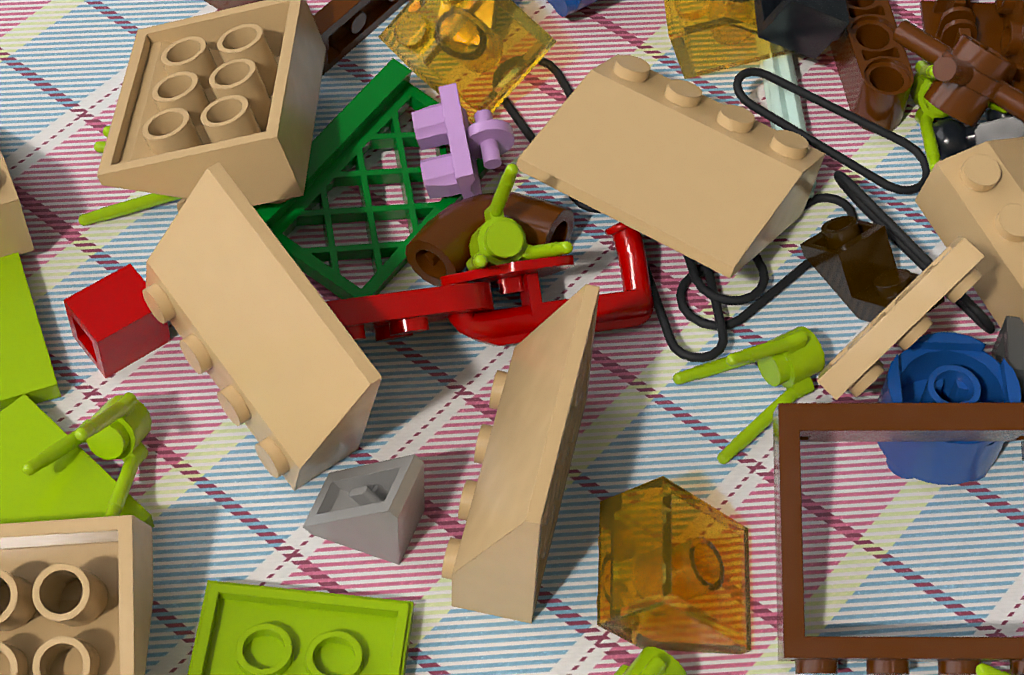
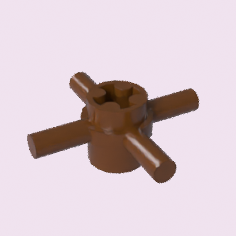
[893,20,1024,127]

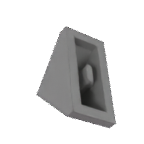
[303,454,425,565]

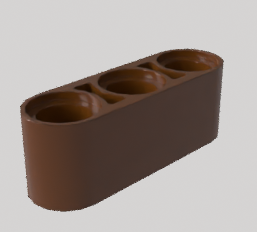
[830,0,914,133]

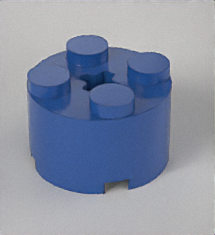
[877,332,1021,485]

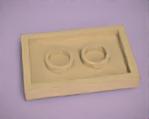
[817,236,985,400]

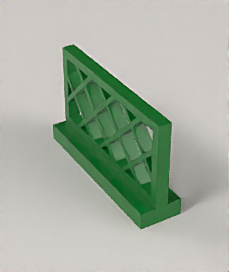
[253,58,501,299]

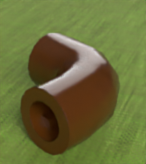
[405,192,574,287]

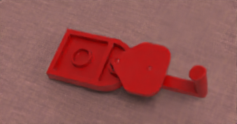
[325,222,653,347]

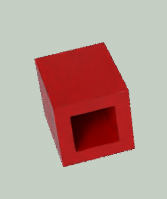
[64,264,171,378]

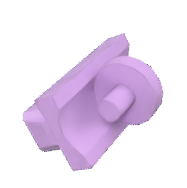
[411,83,515,199]

